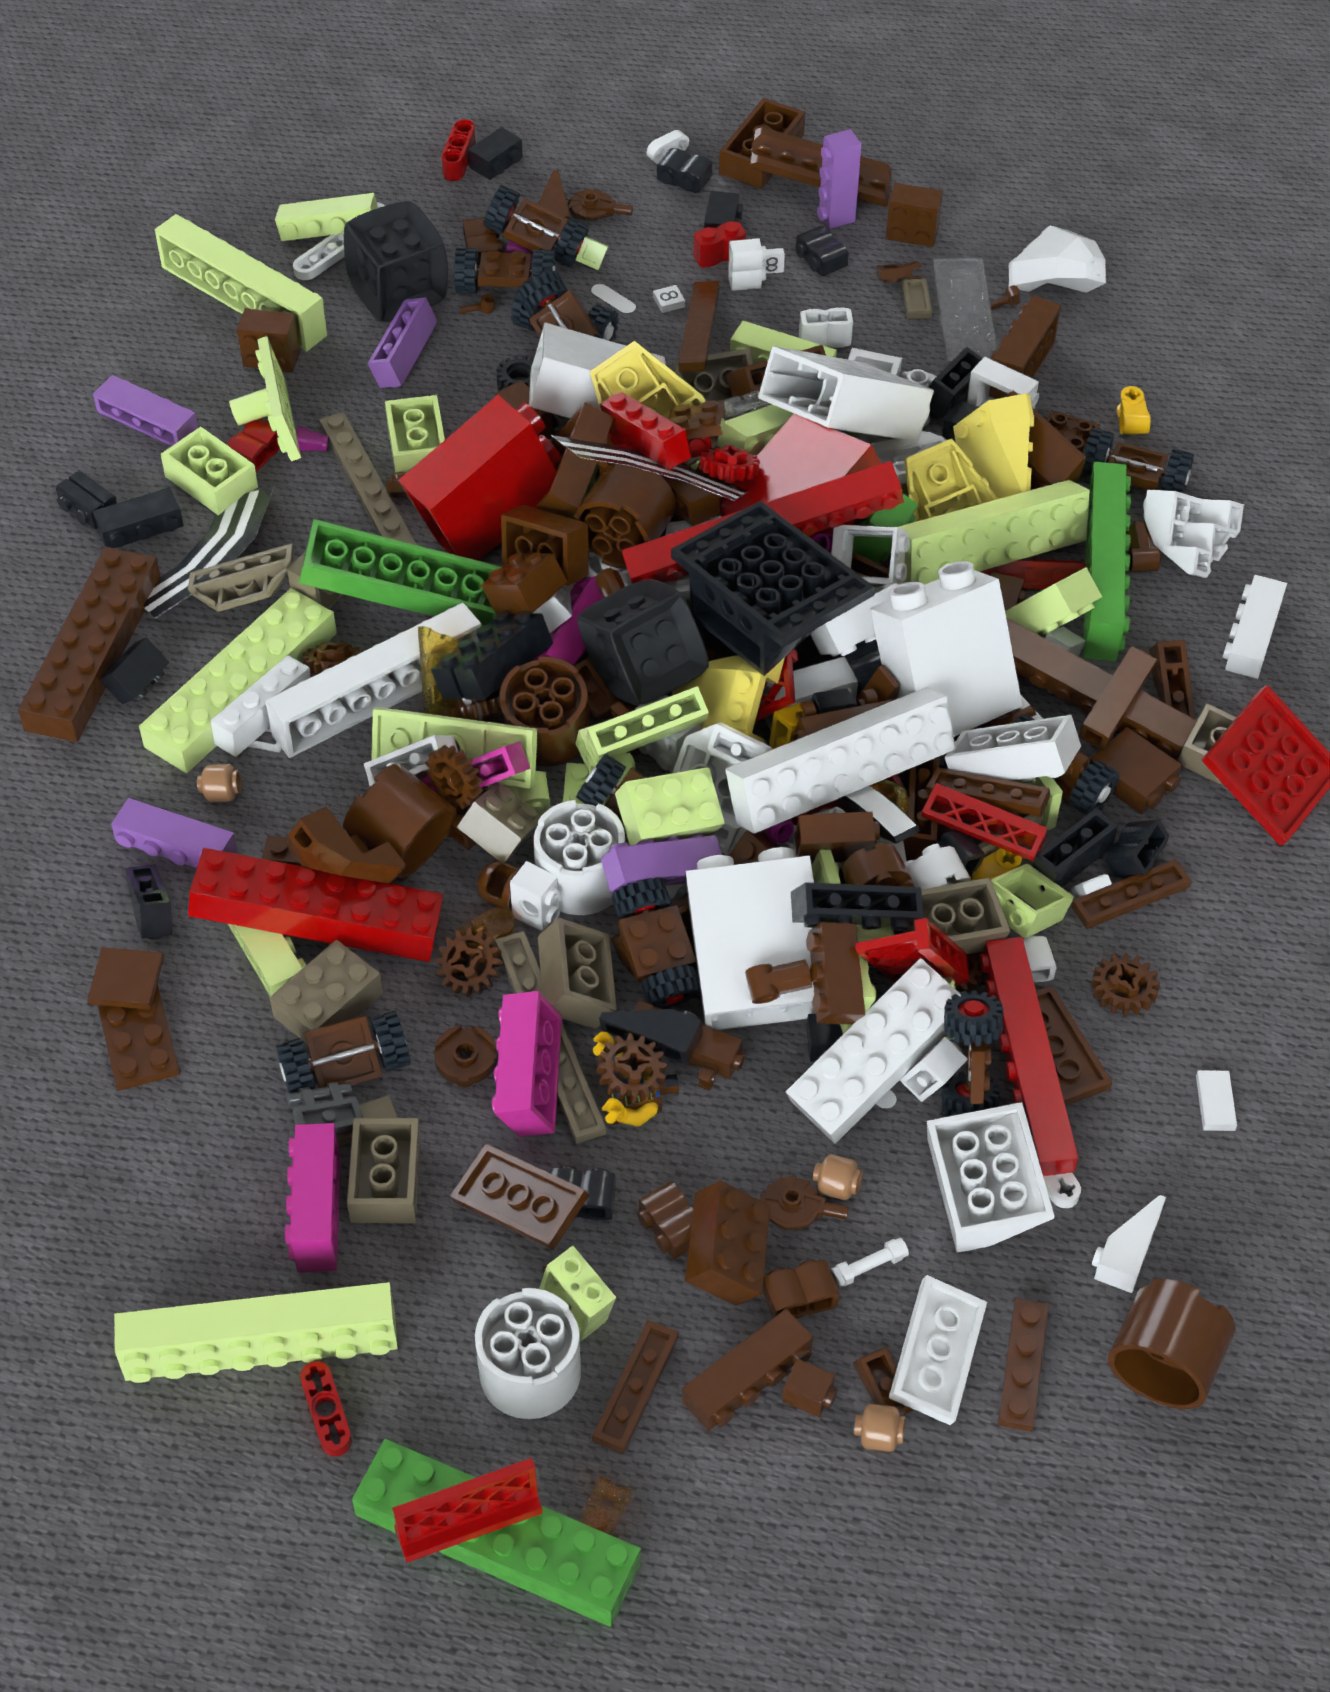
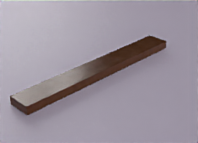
[678,281,720,372]

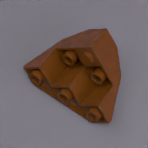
[287,807,406,883]

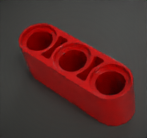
[442,119,476,181]

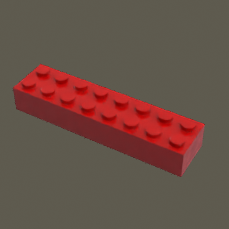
[188,847,444,962]

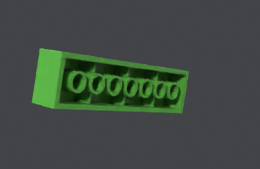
[1083,462,1131,661]
[298,519,502,626]
[352,1439,641,1627]

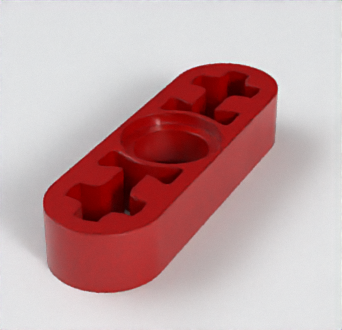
[300,1361,352,1456]

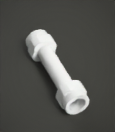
[830,1238,909,1288]

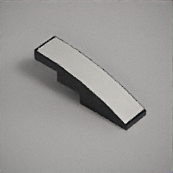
[837,785,919,844]

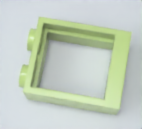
[991,863,1074,938]
[539,1246,616,1341]

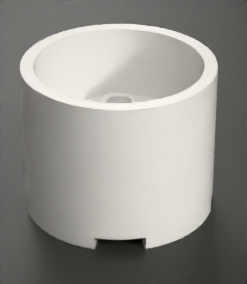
[534,800,625,915]
[475,1288,581,1419]

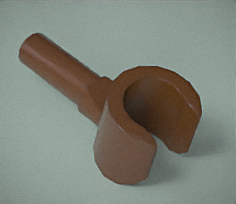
[988,286,1020,310]
[460,294,495,314]

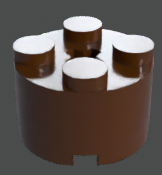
[842,843,914,887]

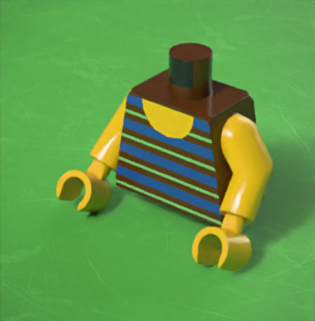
[593,1031,679,1127]

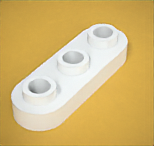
[293,233,344,280]

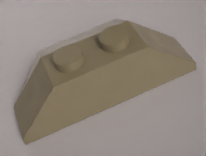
[188,543,294,612]

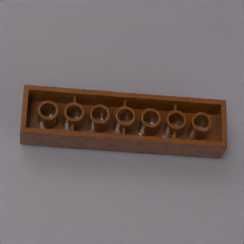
[18,547,161,742]

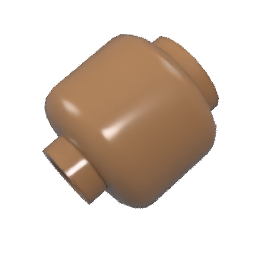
[197,764,242,803]
[813,1154,863,1200]
[854,1404,905,1452]

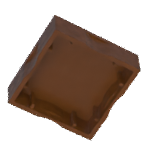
[534,402,614,518]

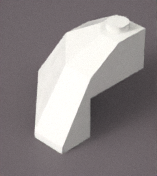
[1009,226,1106,292]
[1143,490,1244,578]

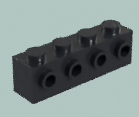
[790,882,924,931]

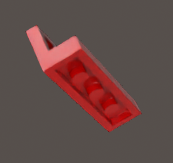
[979,558,1086,589]
[921,783,1048,861]

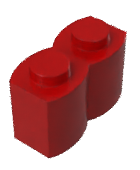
[693,222,746,267]
[227,418,280,472]

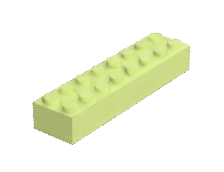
[155,214,327,352]
[892,480,1090,585]
[139,588,337,774]
[114,1282,398,1383]

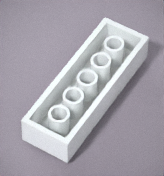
[786,958,961,1144]

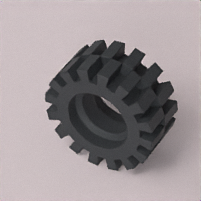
[496,355,534,391]

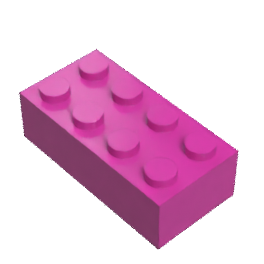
[492,991,562,1137]
[285,1123,341,1272]

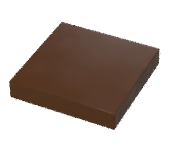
[88,947,164,1010]

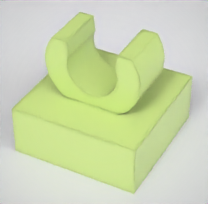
[576,236,609,270]

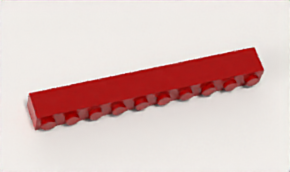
[621,461,904,584]

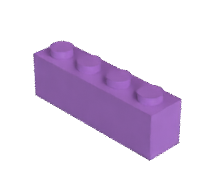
[817,129,861,229]
[367,297,438,388]
[93,375,198,446]
[111,798,237,868]
[601,833,722,893]

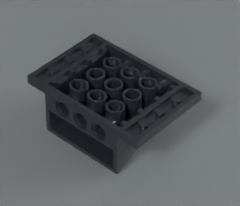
[671,501,874,676]

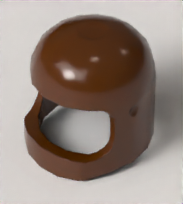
[477,861,521,912]

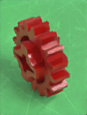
[699,445,760,483]

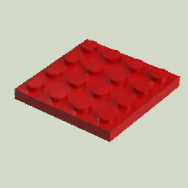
[1201,685,1330,845]

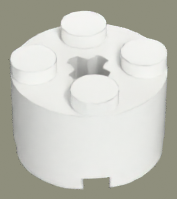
[904,843,971,889]

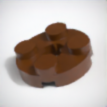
[434,1026,497,1087]

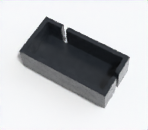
[431,611,553,700]

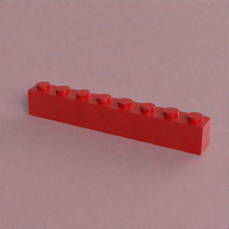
[979,937,1078,1176]

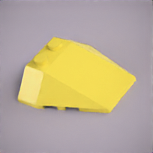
[590,341,706,419]
[953,393,1034,498]
[904,438,1001,523]
[672,655,785,742]

